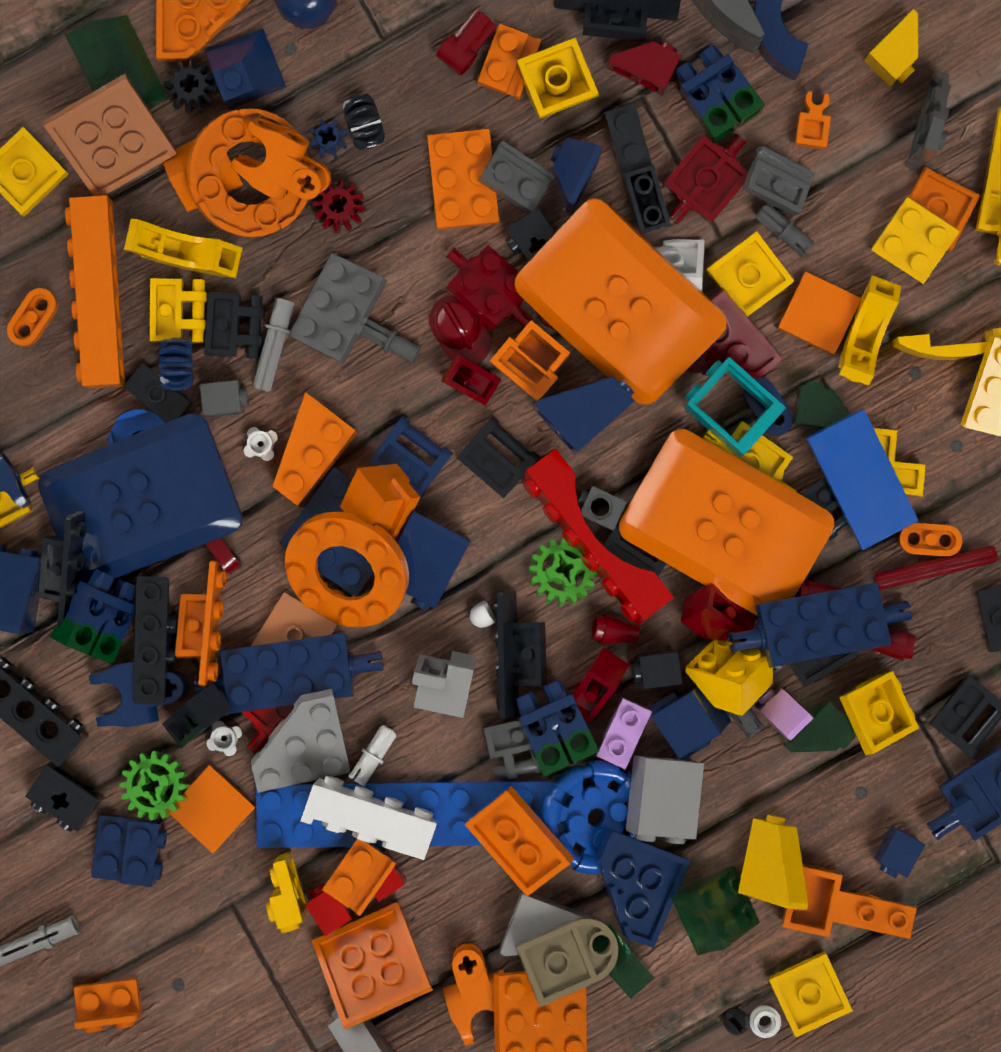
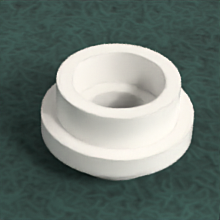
[749,1005,781,1038]

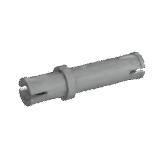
[0,915,80,966]

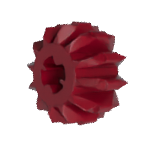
[312,179,366,234]

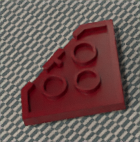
[685,287,783,379]

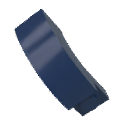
[753,0,809,80]

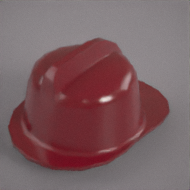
[429,295,491,364]

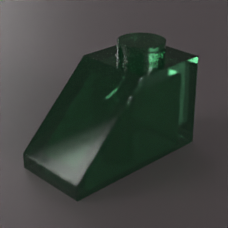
[792,381,850,429]
[782,700,855,753]
[592,924,654,999]

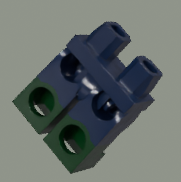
[675,45,765,144]
[50,569,136,664]
[516,680,600,777]

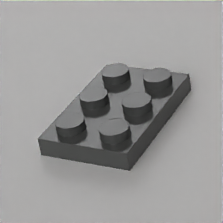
[288,253,387,364]

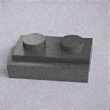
[478,141,554,214]
[742,146,815,216]

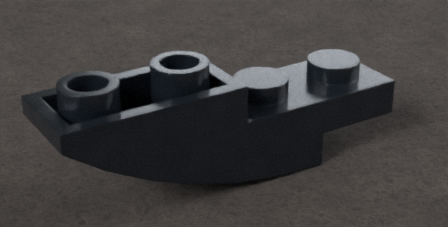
[603,103,671,235]

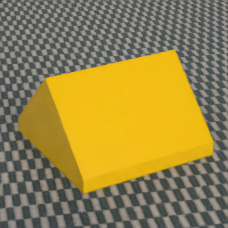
[517,37,599,119]

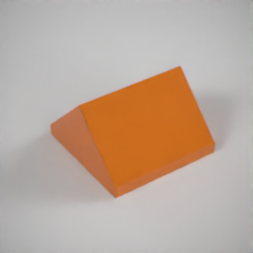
[162,139,244,213]

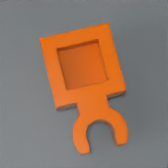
[794,91,831,150]

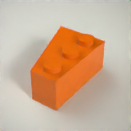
[272,392,358,507]

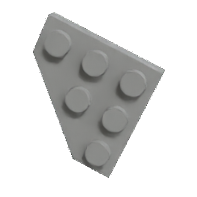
[251,689,351,793]

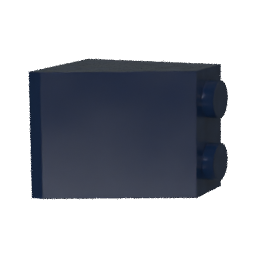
[534,377,635,455]
[397,511,471,611]
[0,544,41,634]

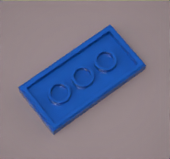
[806,408,919,550]

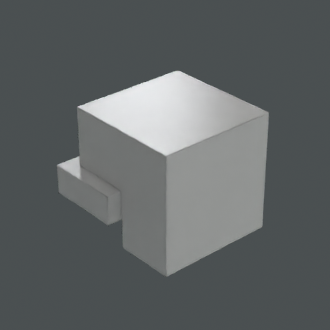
[412,651,477,718]

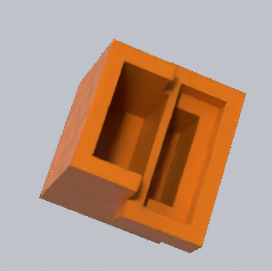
[490,320,570,402]
[340,464,420,542]

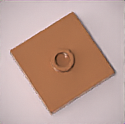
[251,592,338,646]

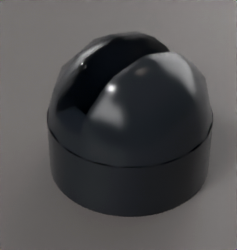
[723,1008,749,1035]

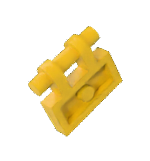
[150,278,208,343]

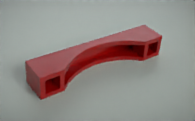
[522,449,674,626]

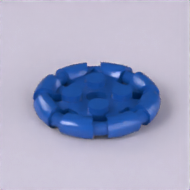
[541,760,637,874]

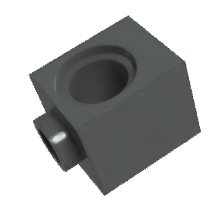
[200,380,249,418]
[578,486,627,531]

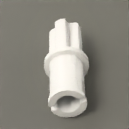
[348,725,396,787]

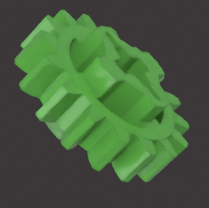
[528,538,597,607]
[119,751,190,820]

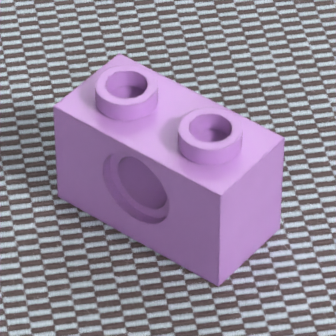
[596,696,652,769]

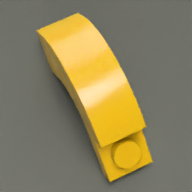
[124,219,243,278]
[838,275,901,386]

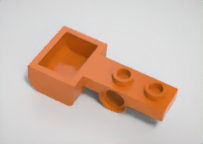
[781,863,917,939]

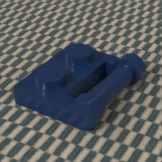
[369,416,453,498]

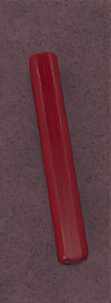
[874,546,998,590]

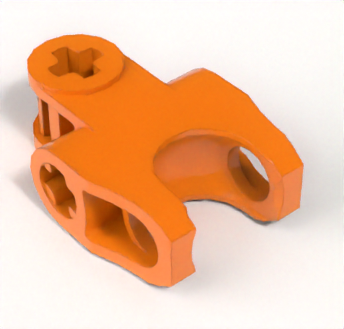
[230,117,331,200]
[443,943,505,1046]

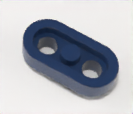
[743,378,793,436]

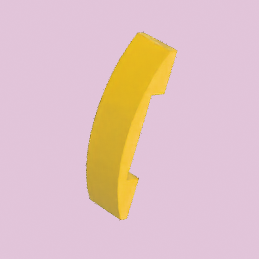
[892,328,1001,360]

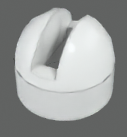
[470,600,496,628]

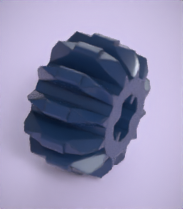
[159,338,193,391]

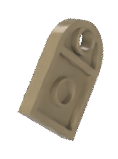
[515,917,618,1007]

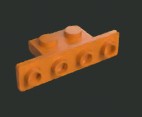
[175,560,227,688]

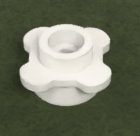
[243,427,278,461]
[206,721,242,756]

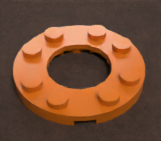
[187,109,312,237]
[285,512,409,627]

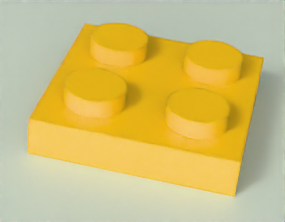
[0,127,69,217]
[871,196,960,284]
[706,231,794,316]
[768,951,853,1037]

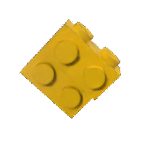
[839,671,919,755]
[266,851,309,933]

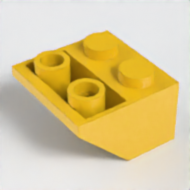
[686,640,773,716]

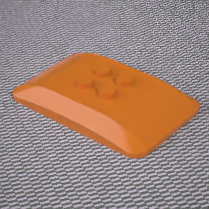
[515,198,727,405]
[619,429,834,616]

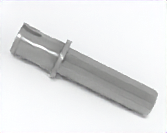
[253,297,295,392]

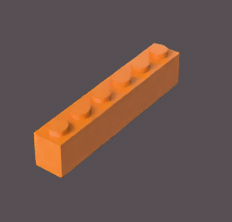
[65,195,125,389]

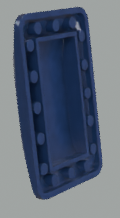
[38,414,243,584]

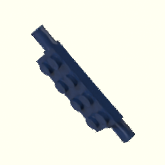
[728,583,912,668]
[194,633,384,714]
[926,746,1001,841]

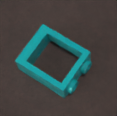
[684,357,786,458]

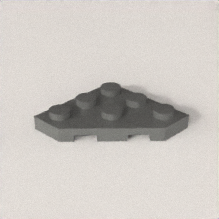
[905,70,951,170]

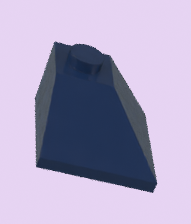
[206,28,286,110]
[550,137,603,215]

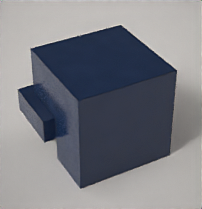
[649,684,731,760]

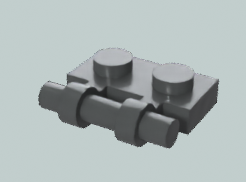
[484,720,539,780]

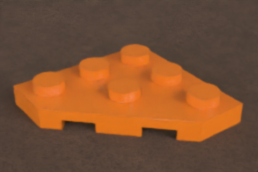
[156,0,251,62]

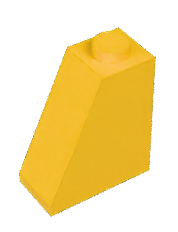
[738,814,808,910]

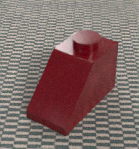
[607,41,682,96]
[680,584,756,642]
[572,648,630,723]

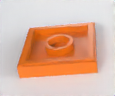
[908,167,981,252]
[777,271,862,356]
[169,764,256,854]

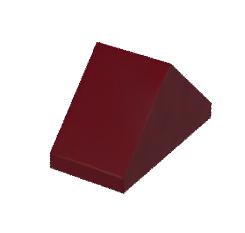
[441,354,502,406]

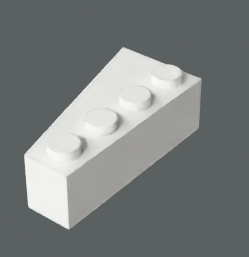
[301,775,438,860]

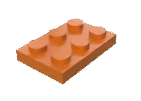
[427,129,499,230]
[465,786,574,896]

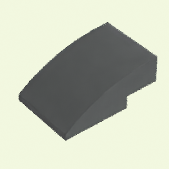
[692,0,765,53]

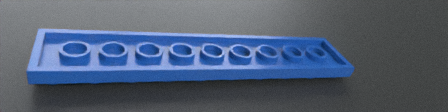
[256,781,570,848]

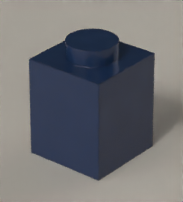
[874,826,925,878]

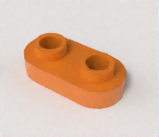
[7,288,58,347]
[897,523,963,556]

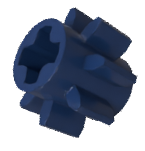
[310,119,348,159]

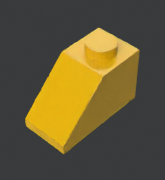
[864,9,918,87]

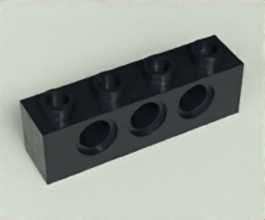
[0,655,89,767]

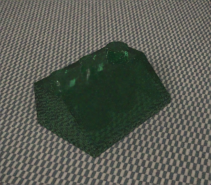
[65,15,167,109]

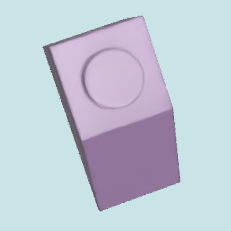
[756,687,813,741]

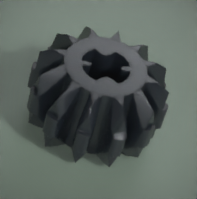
[163,59,217,114]
[342,94,385,150]

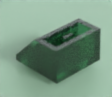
[671,865,760,955]

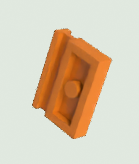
[477,23,542,100]
[322,839,397,916]

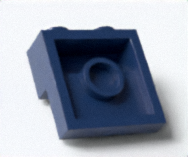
[91,813,167,887]

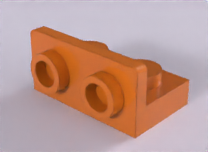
[73,977,143,1033]

